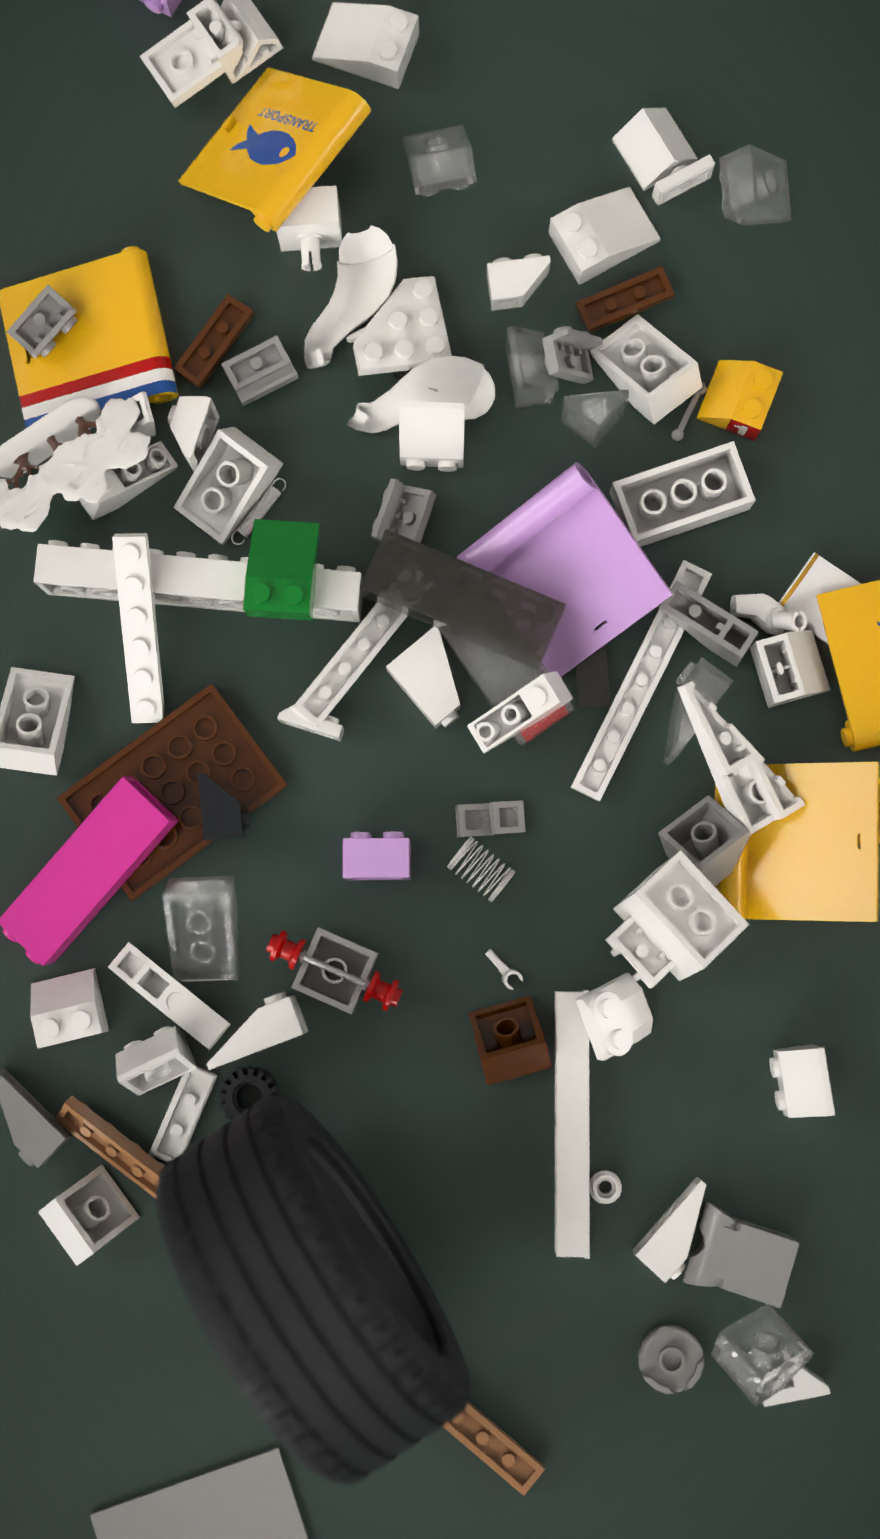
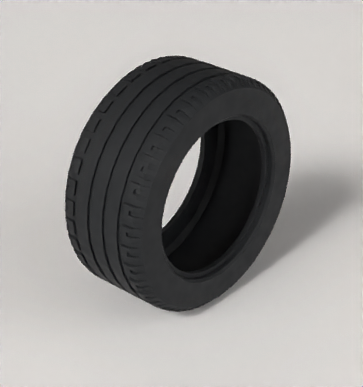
[155,1095,471,1485]

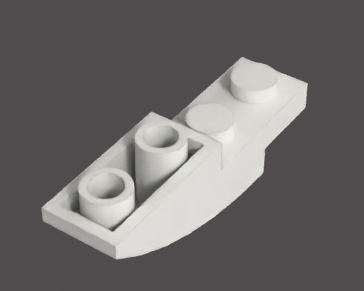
[108,942,231,1050]

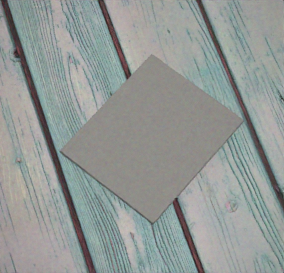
[90,1447,309,1539]

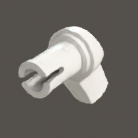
[730,593,807,635]

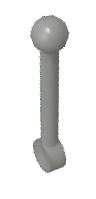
[671,381,707,441]

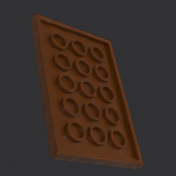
[57,683,288,901]

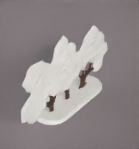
[0,396,151,532]

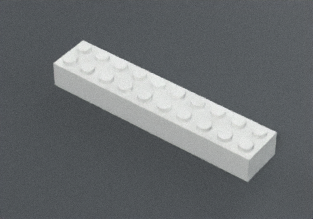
[33,540,364,622]

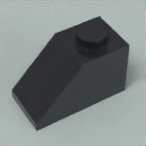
[198,774,251,841]

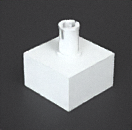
[277,185,342,271]

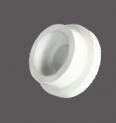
[589,1170,622,1204]

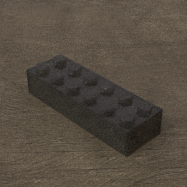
[359,529,566,670]

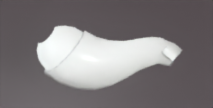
[347,355,495,434]

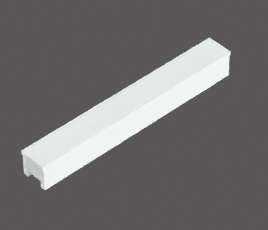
[555,990,590,1259]

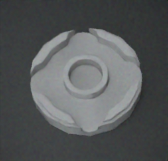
[637,1324,704,1394]

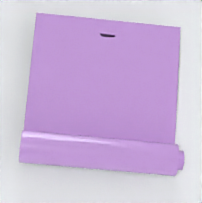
[456,462,674,677]

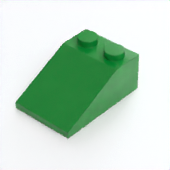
[243,519,320,621]

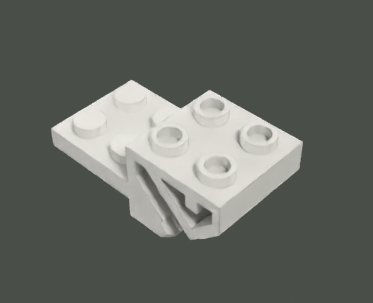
[140,0,283,108]

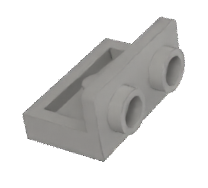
[6,284,78,359]
[542,326,603,384]
[371,478,437,554]

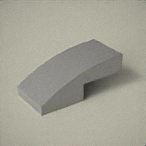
[455,800,526,838]

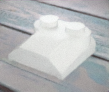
[575,973,653,1061]

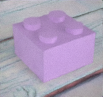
[343,832,411,881]

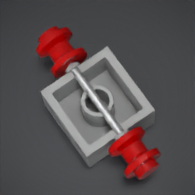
[266,927,403,1014]

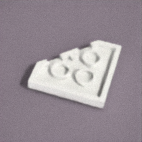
[353,276,452,376]

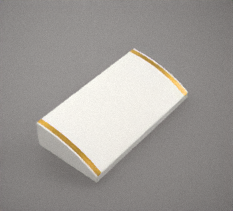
[778,552,861,645]

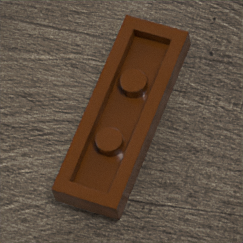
[575,266,675,333]
[173,294,255,389]

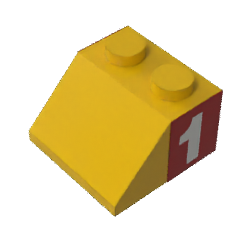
[696,360,783,441]

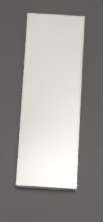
[149,1066,218,1163]

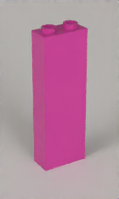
[0,776,179,966]

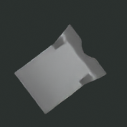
[683,1201,800,1308]

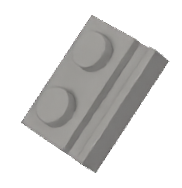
[221,335,299,407]

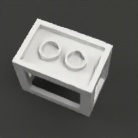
[605,850,749,988]

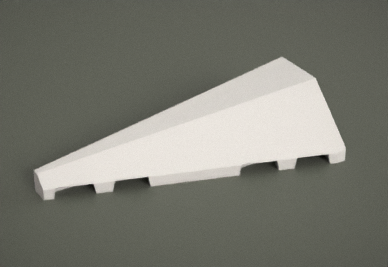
[677,681,805,834]

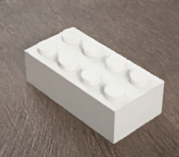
[610,441,756,547]

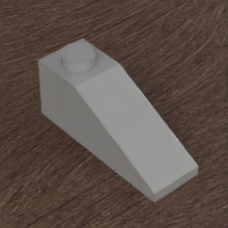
[659,580,759,667]
[0,1068,73,1168]

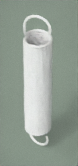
[231,478,286,545]

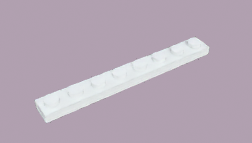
[570,560,712,802]

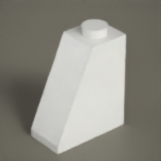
[386,626,460,729]

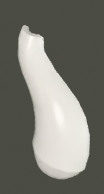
[304,225,398,369]

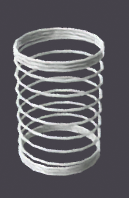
[447,836,516,902]

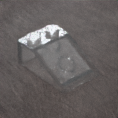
[663,658,734,765]
[162,875,239,982]

